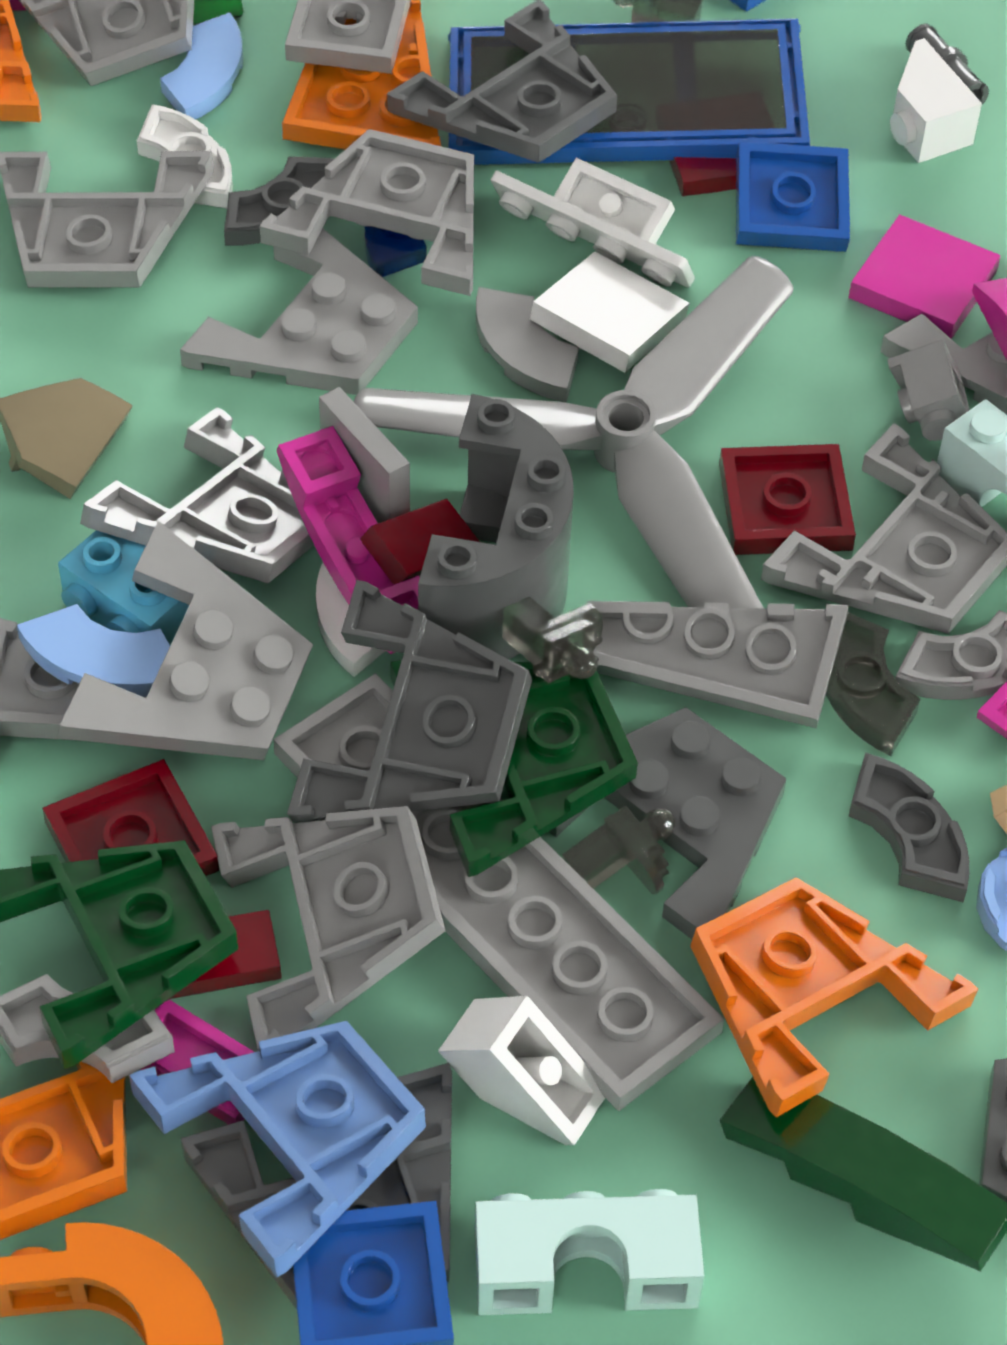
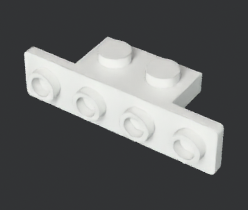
[490,158,695,288]

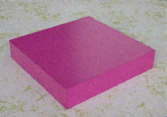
[848,214,1001,339]

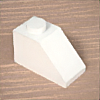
[890,38,982,163]
[438,996,605,1145]

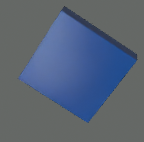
[736,141,850,252]
[293,1201,454,1345]

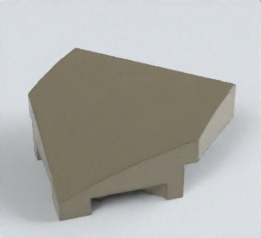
[0,378,133,499]

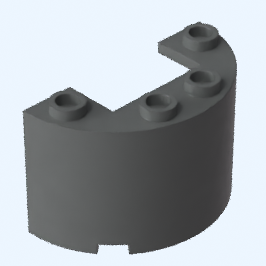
[418,394,574,659]

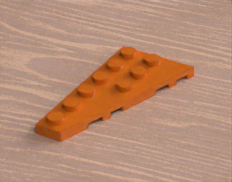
[282,0,441,149]

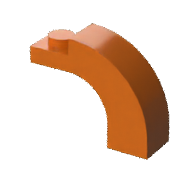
[0,1222,224,1345]

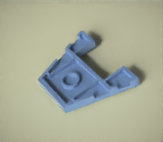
[129,1021,426,1278]

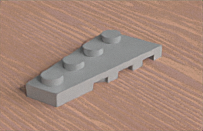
[570,601,849,728]

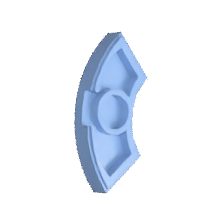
[160,12,243,120]
[17,604,170,697]

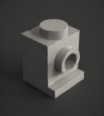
[887,339,970,441]

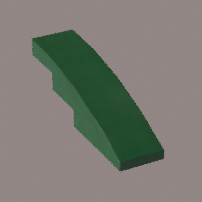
[719,1077,1007,1272]

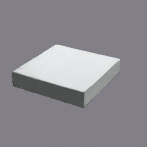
[529,251,689,373]

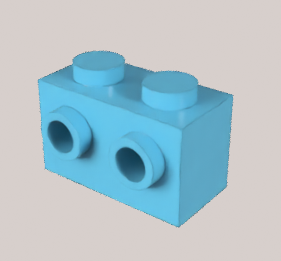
[58,530,189,646]

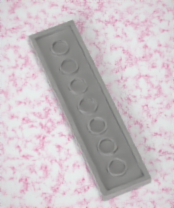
[273,673,724,1111]

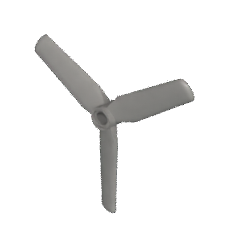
[353,256,794,608]

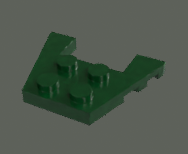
[390,660,638,877]
[0,840,238,1069]

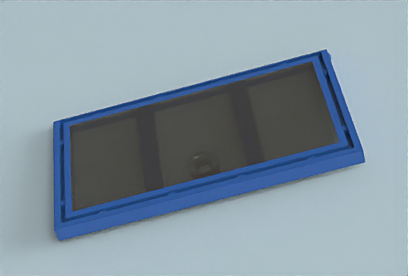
[448,18,810,165]

